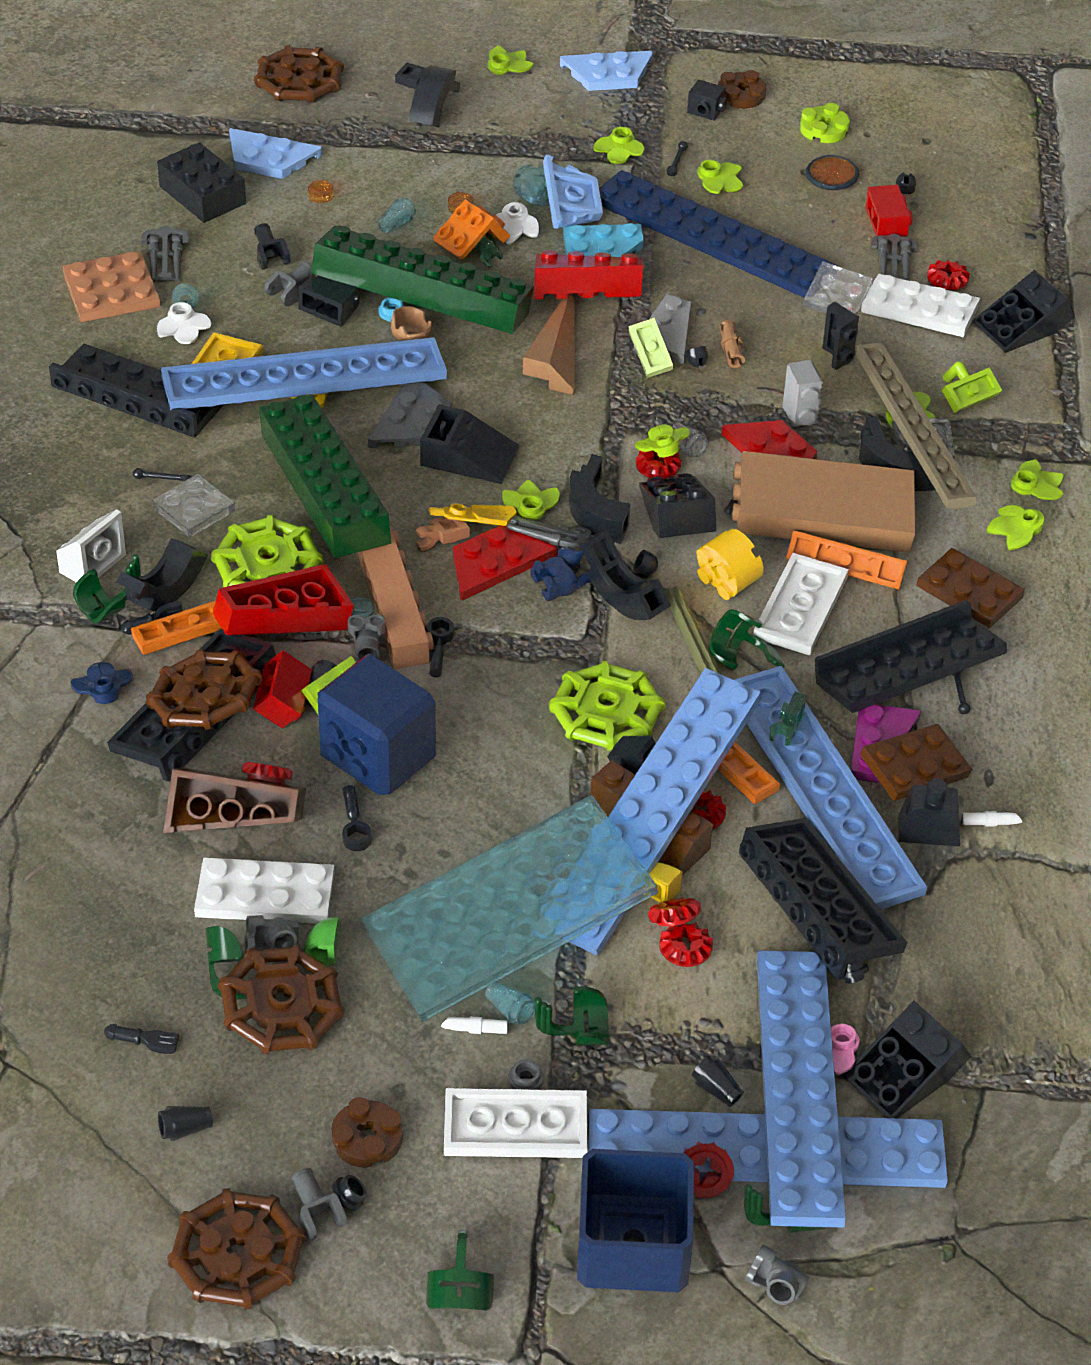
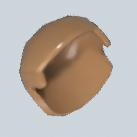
[391,306,432,341]

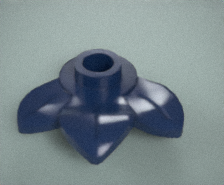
[70,662,133,704]

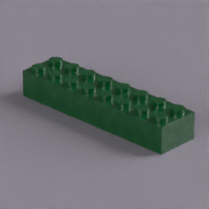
[311,225,534,334]
[259,394,391,558]

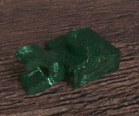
[475,231,503,269]
[769,691,807,746]

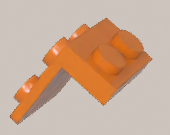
[433,200,510,260]

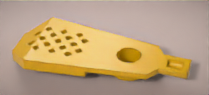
[428,503,517,526]

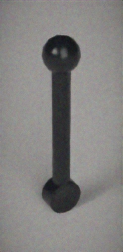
[667,141,688,176]
[133,468,192,482]
[952,672,970,715]

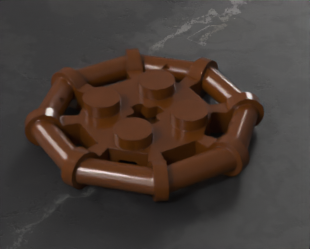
[254,45,344,103]
[146,649,262,730]
[218,944,345,1055]
[167,1188,306,1310]

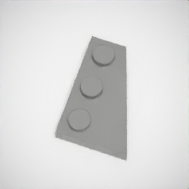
[634,294,691,364]

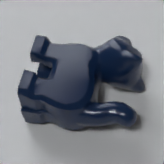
[530,547,591,602]

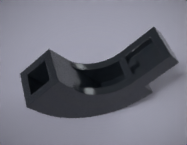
[408,65,461,127]
[859,416,935,491]
[569,454,630,544]
[580,529,671,620]
[116,538,208,611]

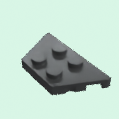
[368,382,452,448]

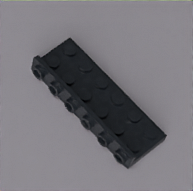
[49,343,224,438]
[815,600,1007,713]
[107,629,276,782]
[739,818,908,979]

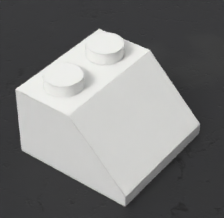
[56,510,126,582]

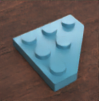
[563,223,644,257]

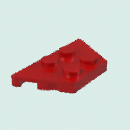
[721,420,818,459]
[452,525,557,601]

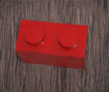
[865,184,913,237]
[253,650,312,728]

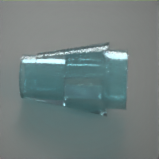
[377,197,416,233]
[485,981,535,1025]

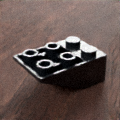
[972,270,1074,353]
[420,404,519,484]
[639,473,717,538]
[842,1000,972,1118]

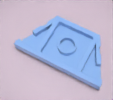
[560,51,653,91]
[229,128,322,179]
[543,154,603,229]

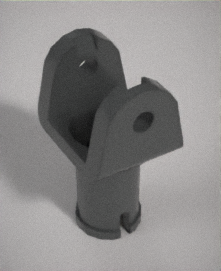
[264,261,314,306]
[291,1168,347,1240]

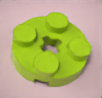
[800,103,850,143]

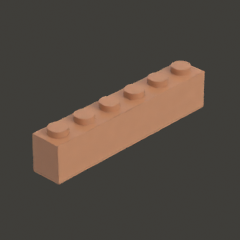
[357,526,434,669]

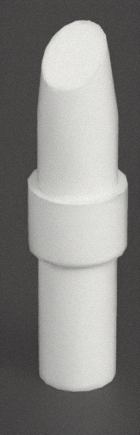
[960,811,1022,827]
[441,1016,508,1034]

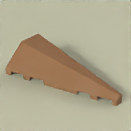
[523,295,575,395]

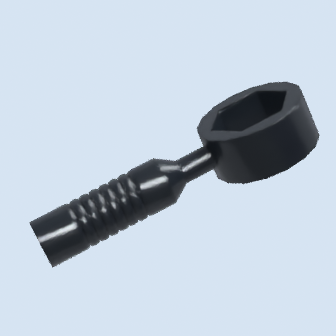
[427,617,454,677]
[342,785,372,852]

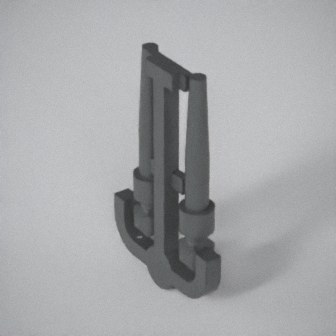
[141,226,189,283]
[871,234,918,281]
[507,515,592,549]

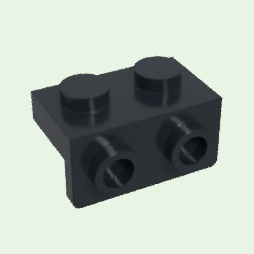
[822,301,859,370]

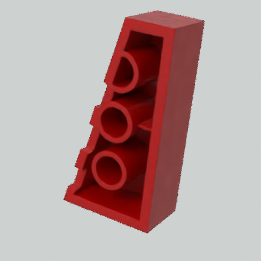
[534,250,643,300]
[213,564,354,635]

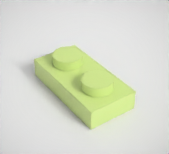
[629,318,673,378]

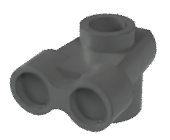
[348,614,385,661]
[245,915,299,950]
[744,1244,809,1305]

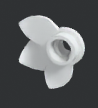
[496,202,539,245]
[157,302,211,344]

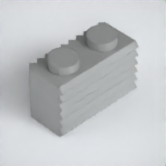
[782,360,823,427]

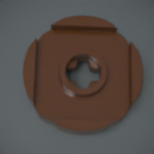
[718,70,766,109]
[331,1097,403,1168]

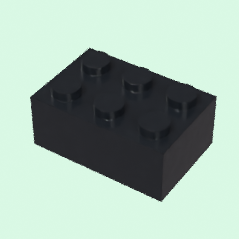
[157,142,246,223]

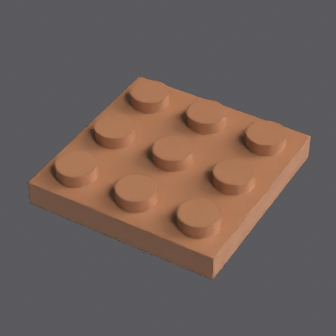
[62,251,160,322]

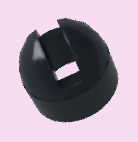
[895,172,916,194]
[685,346,708,367]
[633,550,658,576]

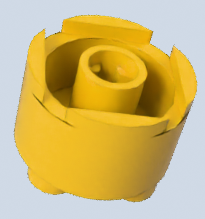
[696,529,764,600]

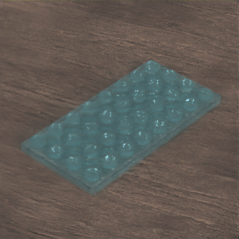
[361,795,658,1022]

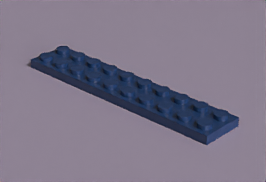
[599,170,838,300]

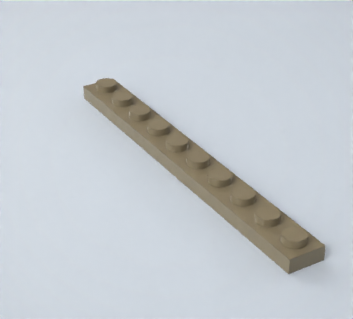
[855,343,976,509]

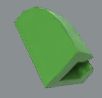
[303,916,341,966]

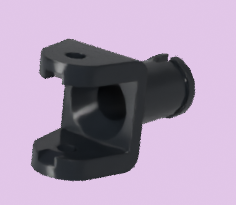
[254,223,291,270]

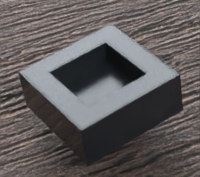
[395,62,427,89]

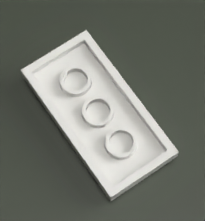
[861,273,980,337]
[753,553,849,655]
[194,858,335,924]
[444,1088,587,1158]

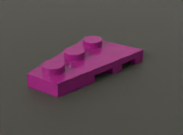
[851,704,921,783]

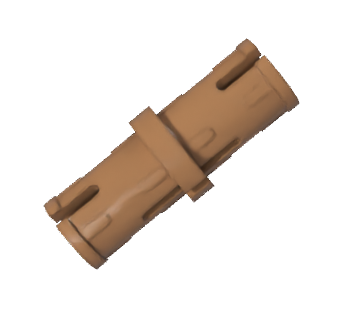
[719,320,745,368]

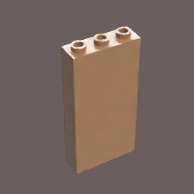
[732,451,915,553]

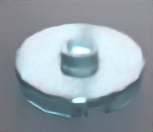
[513,165,550,206]

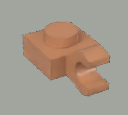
[416,516,470,551]

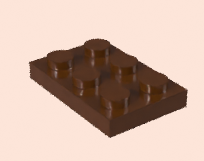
[917,548,1025,629]
[860,723,973,801]

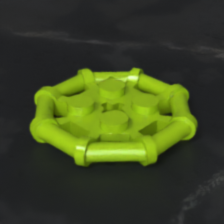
[211,515,323,587]
[549,660,666,751]

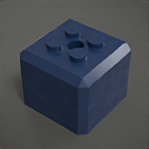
[317,654,436,795]
[577,1149,694,1292]

